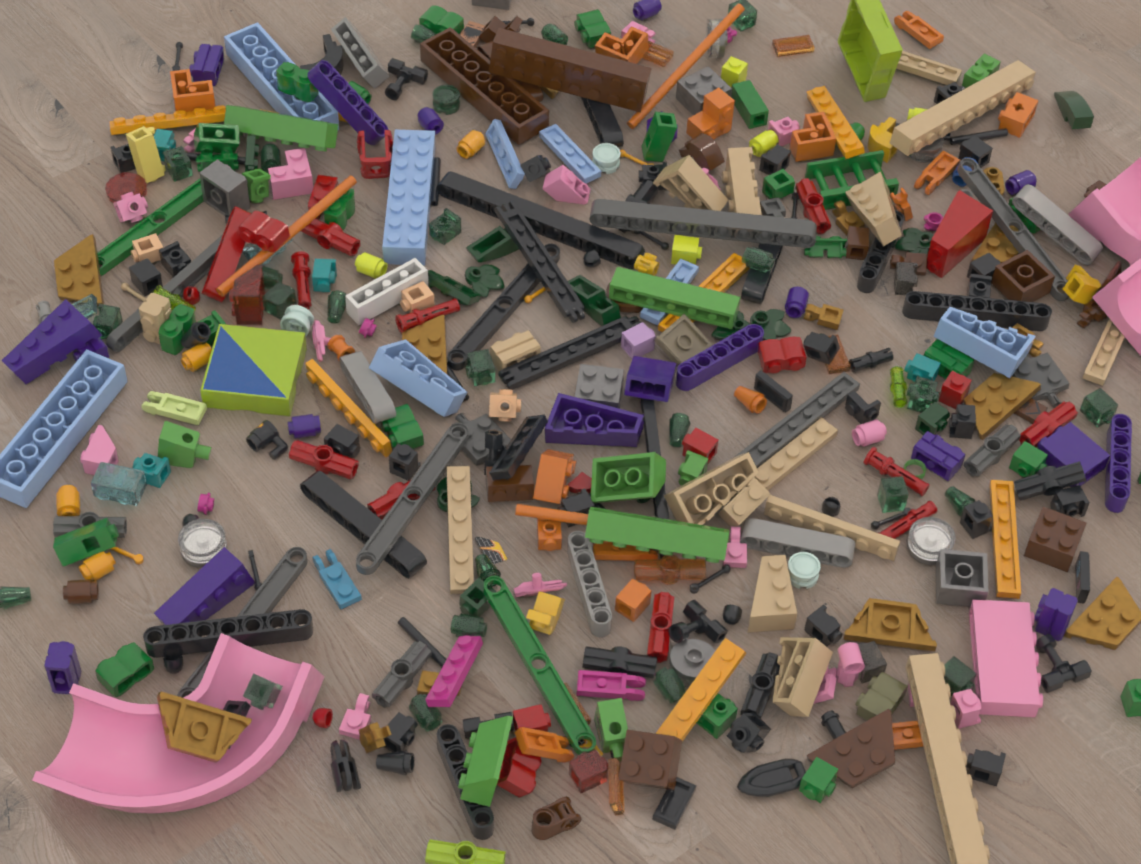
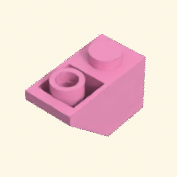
[543,165,591,205]
[80,425,119,479]

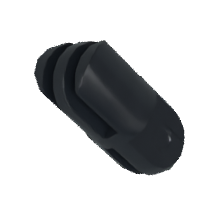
[330,739,361,792]

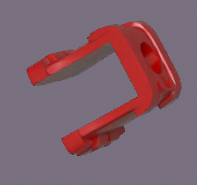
[357,130,393,179]

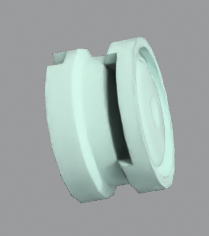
[592,143,621,174]
[280,305,314,336]
[788,552,821,589]

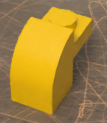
[867,117,898,163]
[1063,264,1101,304]
[526,591,565,635]

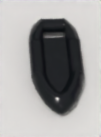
[737,758,806,797]

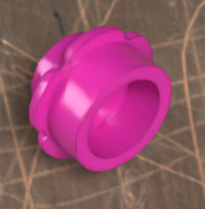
[359,318,377,338]
[197,492,215,515]

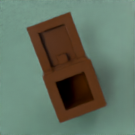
[478,16,523,43]
[679,133,725,171]

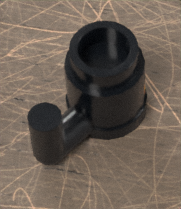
[246,420,288,460]

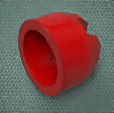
[183,286,200,305]
[312,708,333,728]

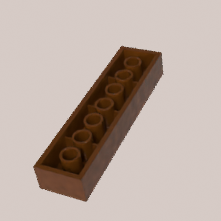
[420,27,550,145]
[489,28,652,113]

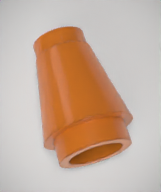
[734,386,767,414]

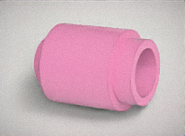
[852,419,887,447]

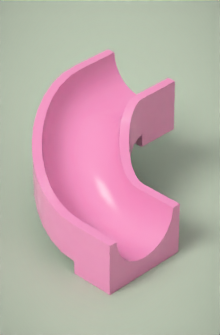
[1068,157,1141,356]
[32,633,325,814]

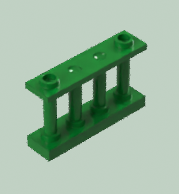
[805,150,899,210]

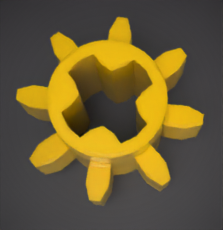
[634,253,660,276]

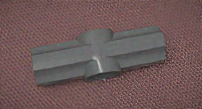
[963,424,1021,477]
[53,512,127,538]
[372,641,432,708]

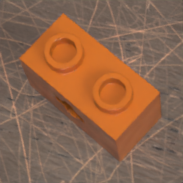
[998,92,1039,138]

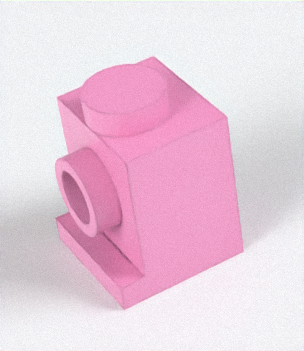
[768,117,800,146]
[950,689,982,729]

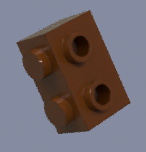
[486,465,534,502]

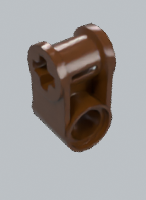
[531,796,582,840]

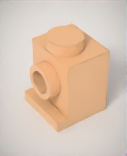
[131,233,163,263]
[400,281,434,313]

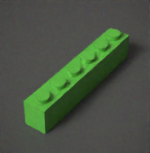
[224,105,338,152]
[609,267,740,329]
[585,507,729,563]

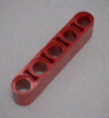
[202,206,252,303]

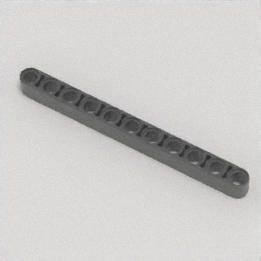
[589,199,817,248]

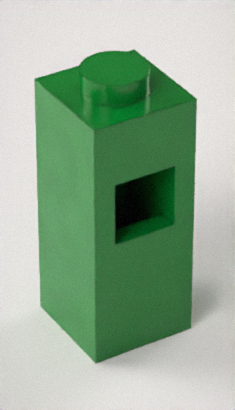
[731,80,769,129]
[641,111,677,162]
[53,518,119,567]

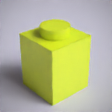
[721,56,748,88]
[671,235,702,265]

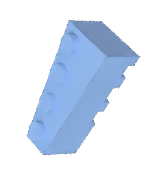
[934,307,1036,378]
[369,339,467,417]

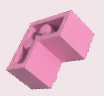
[268,148,313,200]

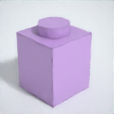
[621,322,656,359]

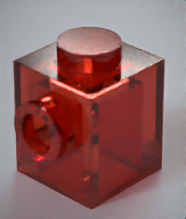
[569,750,609,794]

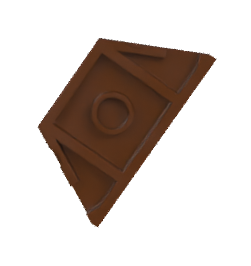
[807,709,895,788]

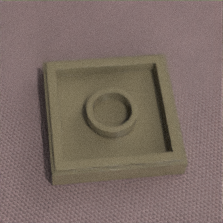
[654,314,713,366]

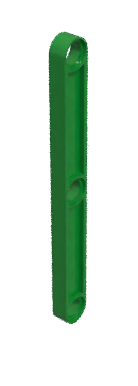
[97,179,204,276]
[483,576,596,757]

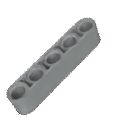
[1012,184,1103,265]
[339,351,396,423]
[740,518,855,568]
[567,531,612,637]

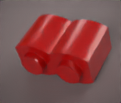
[239,211,290,252]
[758,336,807,374]
[497,737,542,798]

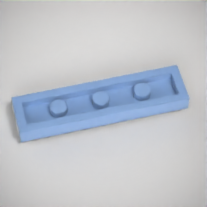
[485,119,525,189]
[539,124,601,184]
[640,259,699,325]

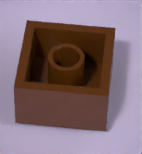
[991,250,1055,302]
[1024,507,1087,573]
[618,729,682,790]

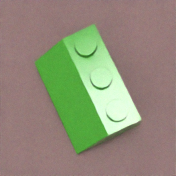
[591,452,666,503]
[458,716,513,807]

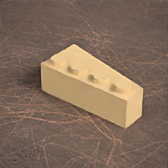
[722,147,762,215]
[845,172,902,246]
[664,452,759,525]

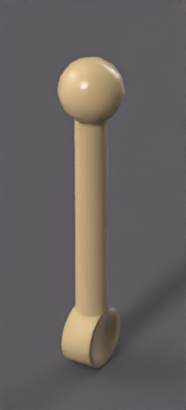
[121,283,146,302]

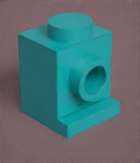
[154,129,176,163]
[312,258,337,292]
[904,353,941,391]
[132,453,171,488]

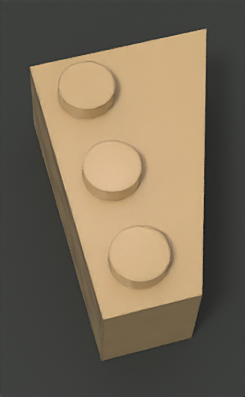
[653,155,728,211]
[747,555,797,633]
[773,637,833,717]

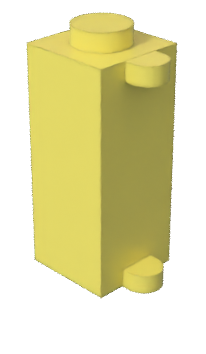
[126,126,166,183]

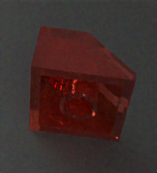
[229,264,266,325]

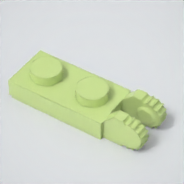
[141,391,207,425]

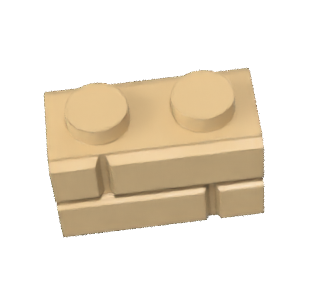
[139,293,172,344]
[490,330,541,371]
[718,478,770,527]

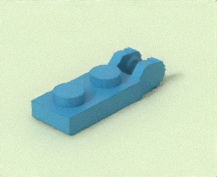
[312,549,362,610]

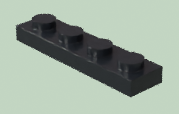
[489,414,548,480]

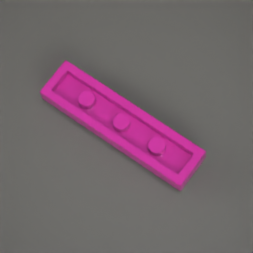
[425,635,483,707]

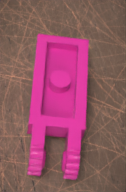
[576,670,646,701]

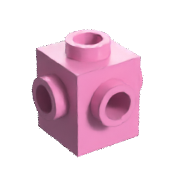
[113,192,148,223]

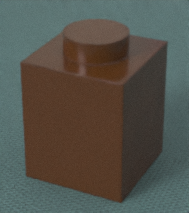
[845,226,869,260]

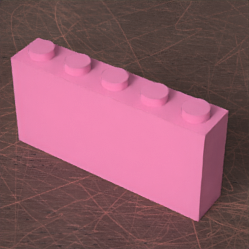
[969,600,1043,717]

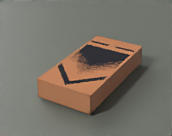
[460,21,485,48]

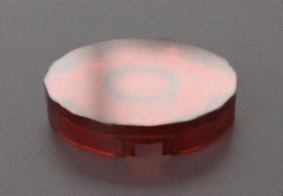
[105,172,147,206]

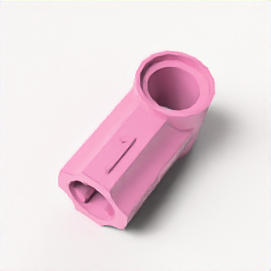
[836,642,865,687]

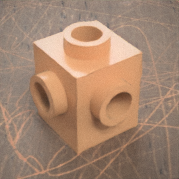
[489,389,521,421]

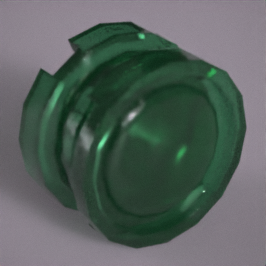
[432,84,460,115]

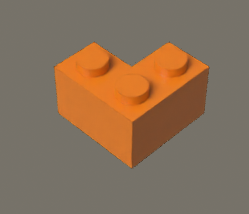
[595,26,649,64]
[170,69,215,112]
[686,88,735,140]
[790,112,836,162]
[533,449,577,504]

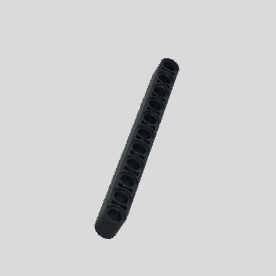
[436,171,645,269]

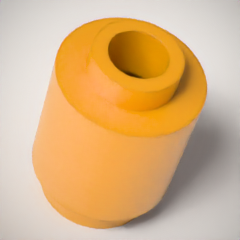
[456,130,485,159]
[181,343,212,372]
[56,485,81,516]
[78,551,116,581]

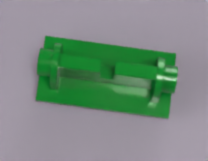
[196,151,239,172]
[804,236,847,258]

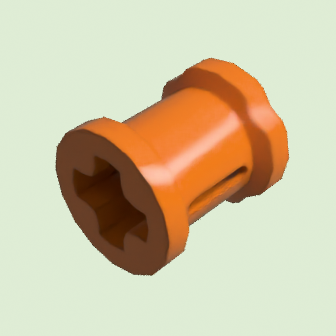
[327,335,355,360]

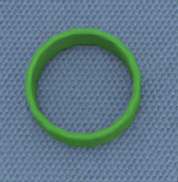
[904,459,926,479]

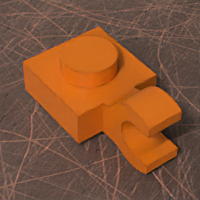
[890,188,913,221]

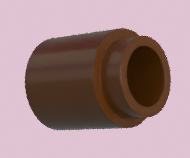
[63,579,99,604]

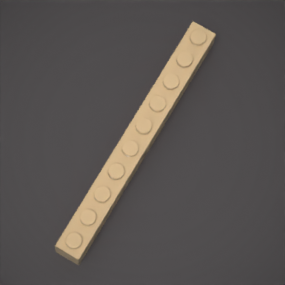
[890,60,1036,156]
[905,653,990,864]

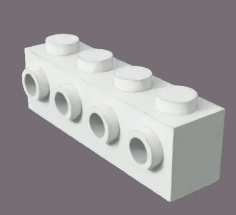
[345,258,428,325]

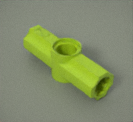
[425,839,506,864]

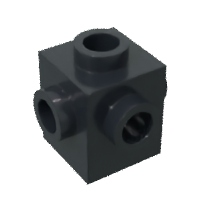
[726,713,771,753]

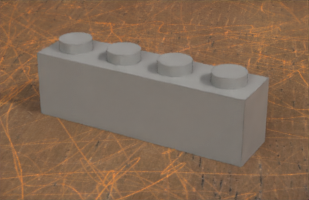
[331,17,390,88]

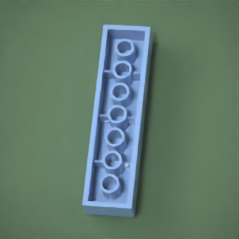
[224,22,339,130]
[382,129,435,266]
[0,349,128,508]

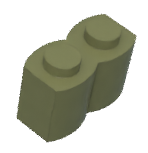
[855,671,908,721]

